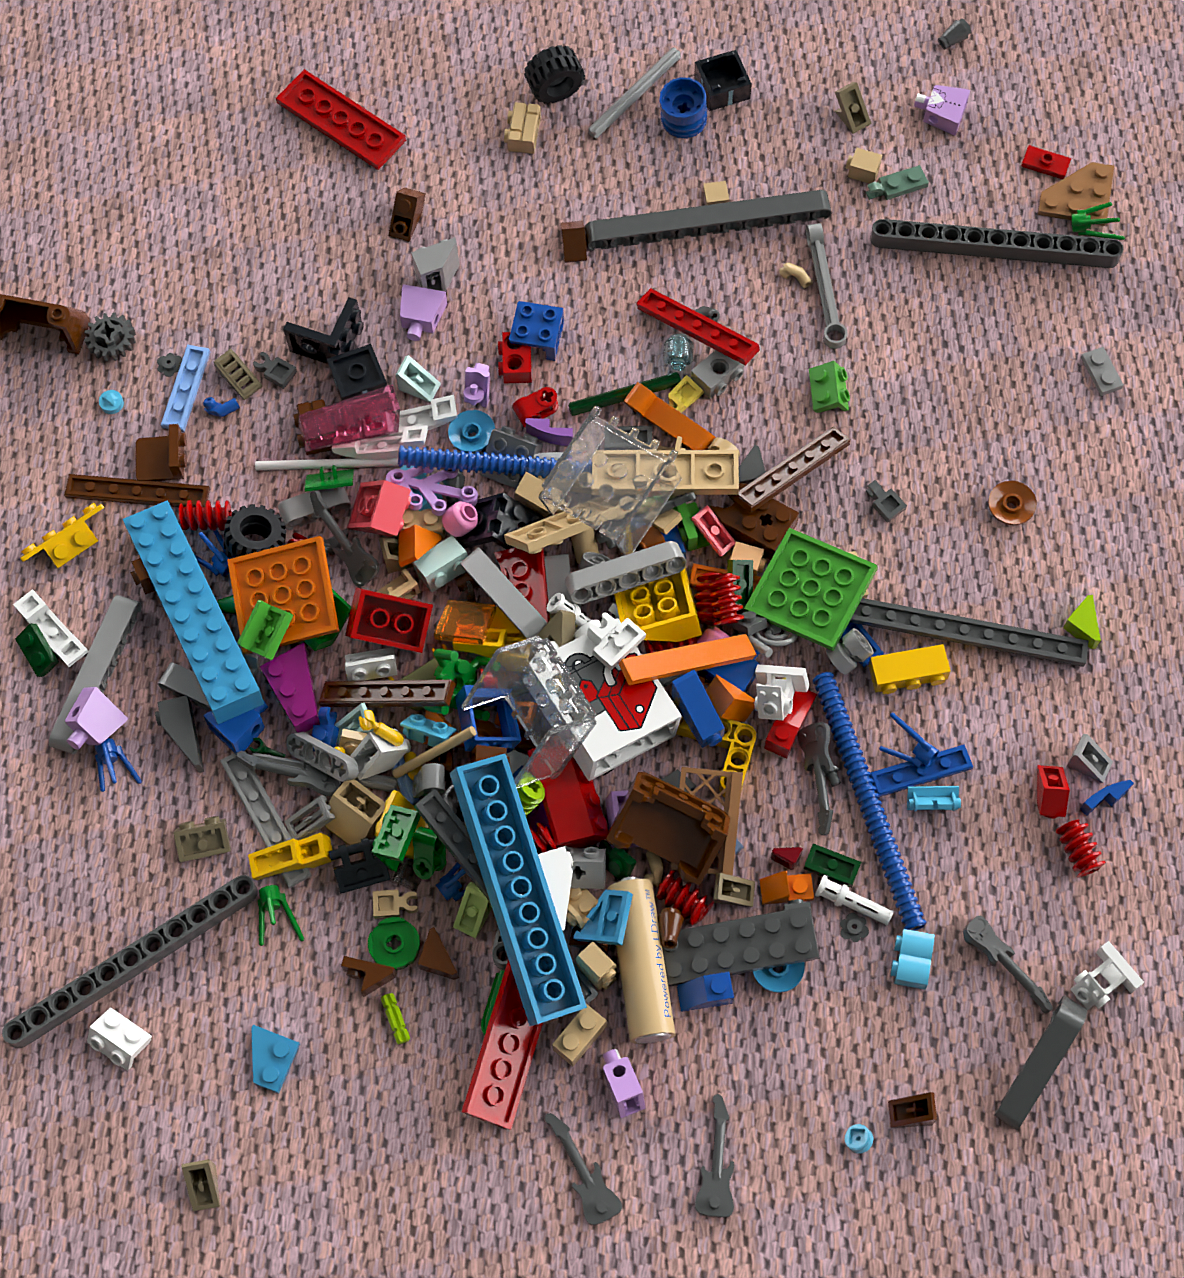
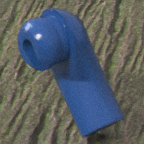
[203,397,240,417]

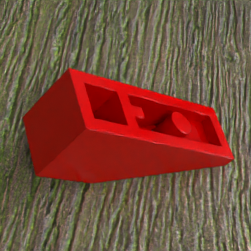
[764,690,817,759]

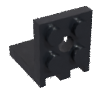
[283,297,364,364]
[456,493,545,549]

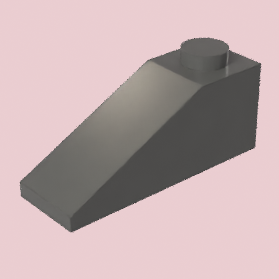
[155,695,204,773]

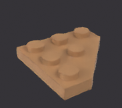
[1037,162,1114,226]

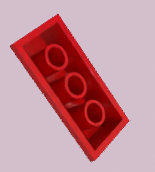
[528,742,608,848]

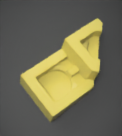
[668,375,704,413]

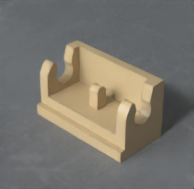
[376,569,420,599]

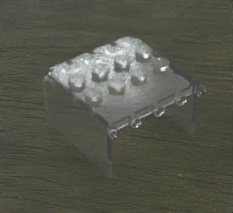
[538,406,682,555]
[461,636,597,788]

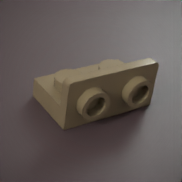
[173,816,231,862]

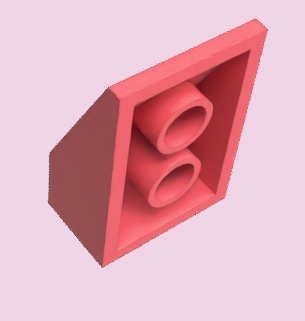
[347,480,411,536]

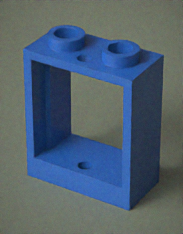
[455,685,521,753]

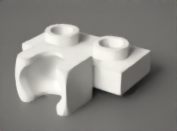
[587,612,646,670]

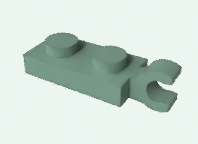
[866,165,929,201]

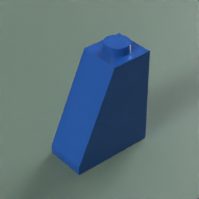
[671,670,725,748]

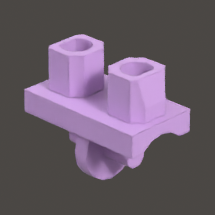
[463,363,490,408]

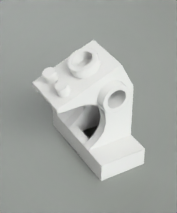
[754,664,809,720]
[1070,941,1144,1010]

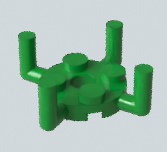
[424,649,499,721]

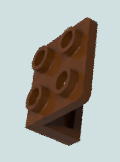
[136,424,187,481]

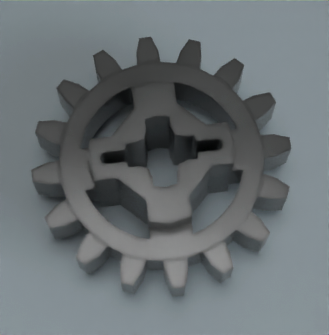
[84,312,136,361]

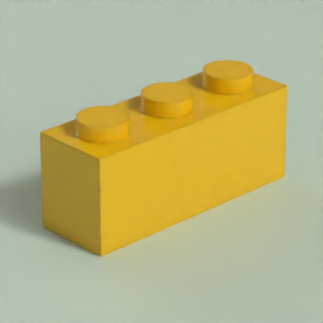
[868,644,951,694]

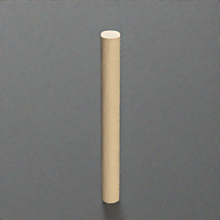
[392,726,476,779]

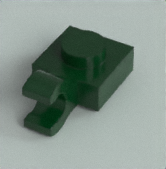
[593,840,637,881]

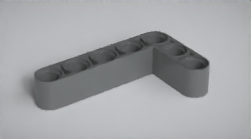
[994,995,1087,1130]

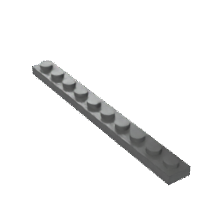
[849,598,1089,667]
[413,789,599,1012]

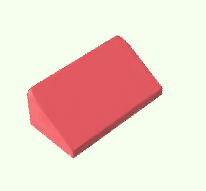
[691,505,736,557]

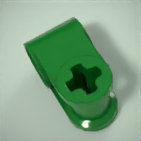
[412,827,447,880]

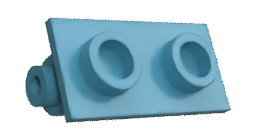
[400,714,457,747]
[907,786,961,811]

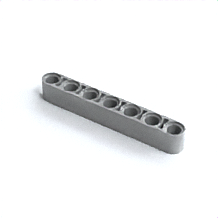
[49,595,142,754]

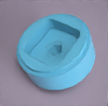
[99,390,124,414]
[845,1124,873,1154]

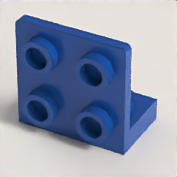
[509,301,564,361]

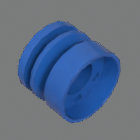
[659,77,707,139]

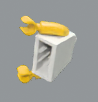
[334,710,411,780]

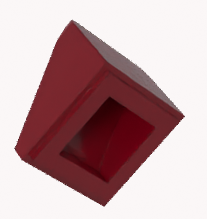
[771,847,803,870]

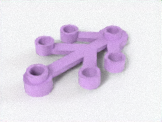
[386,466,478,516]

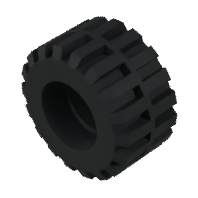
[524,45,585,104]
[223,504,286,558]

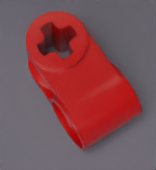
[512,387,559,428]

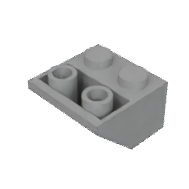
[411,238,459,291]

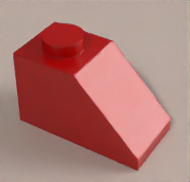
[1037,765,1070,819]

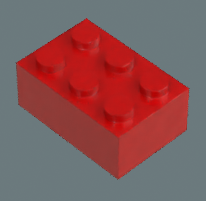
[345,588,433,653]

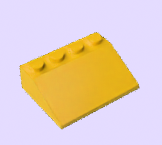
[614,567,702,642]

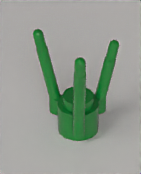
[1071,202,1125,240]
[257,885,304,946]

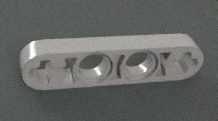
[286,732,358,782]

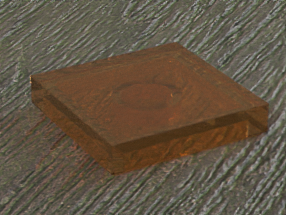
[434,600,496,645]

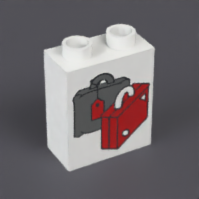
[527,618,682,781]

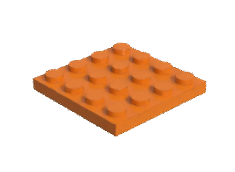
[227,536,340,654]

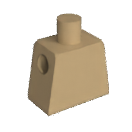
[514,472,570,518]

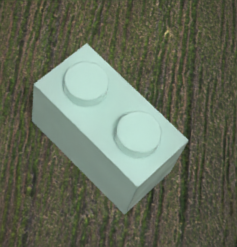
[412,535,468,592]

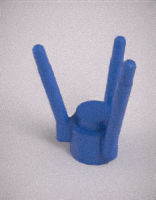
[194,530,231,577]
[879,713,939,768]
[95,738,142,792]
[436,862,466,902]

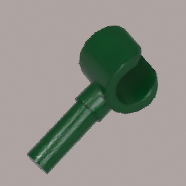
[249,737,286,758]

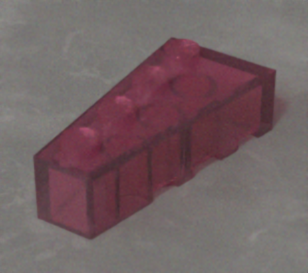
[299,384,400,451]

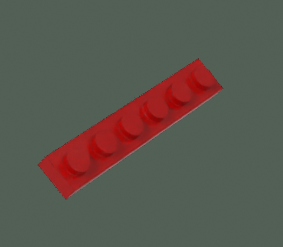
[636,288,760,366]

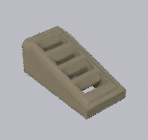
[213,349,263,401]

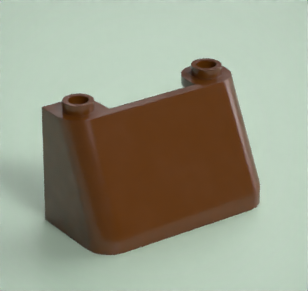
[0,294,90,355]
[606,772,730,886]

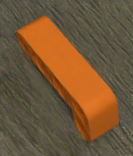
[624,382,716,450]

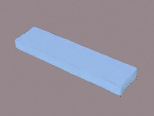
[161,344,211,432]

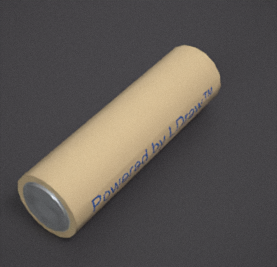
[608,877,676,1044]

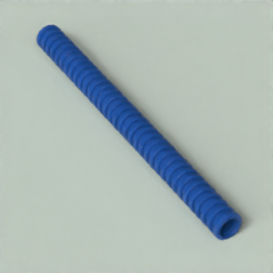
[398,445,593,482]
[812,672,927,931]

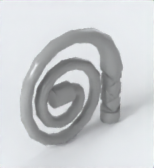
[739,622,798,658]

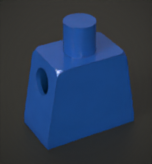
[702,649,760,693]
[204,700,268,755]

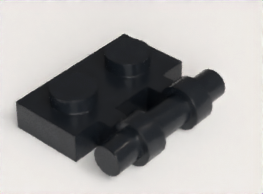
[329,837,390,894]

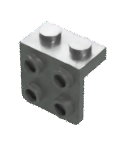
[479,426,543,489]

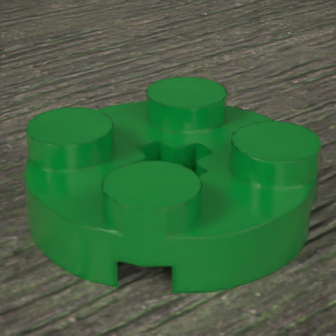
[368,917,421,970]

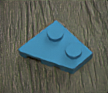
[574,889,633,945]
[251,1025,300,1094]

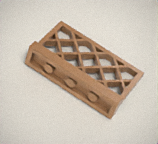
[671,767,743,876]

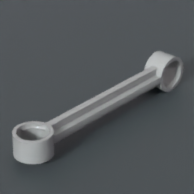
[806,223,847,349]

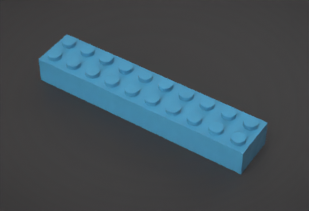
[123,500,264,724]
[450,754,587,1026]

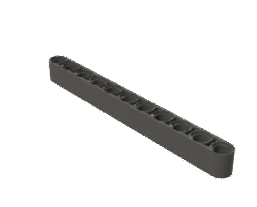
[585,190,832,251]
[870,219,1124,268]
[2,875,258,1048]

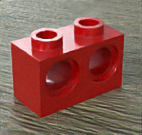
[498,332,532,384]

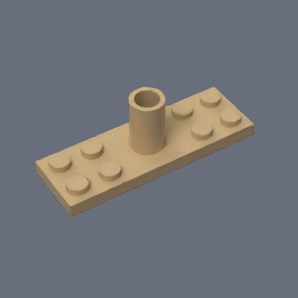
[592,450,739,505]
[504,495,654,564]

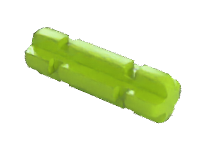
[381,993,410,1045]

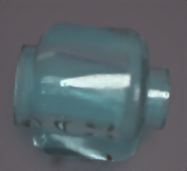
[663,334,694,370]

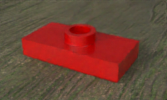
[1021,145,1072,179]

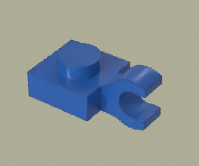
[311,707,339,752]

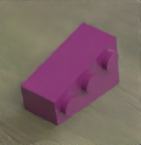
[260,643,320,733]

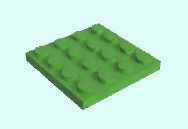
[744,528,878,651]

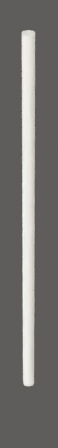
[255,452,564,471]

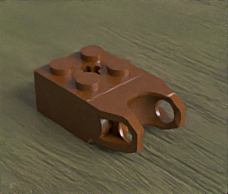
[708,483,799,560]

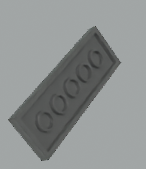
[660,906,820,987]

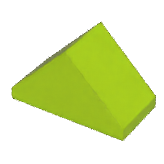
[1063,595,1101,649]

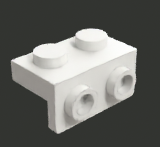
[344,647,398,681]
[87,1007,152,1071]

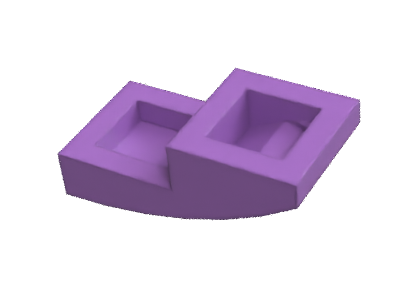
[526,418,573,447]

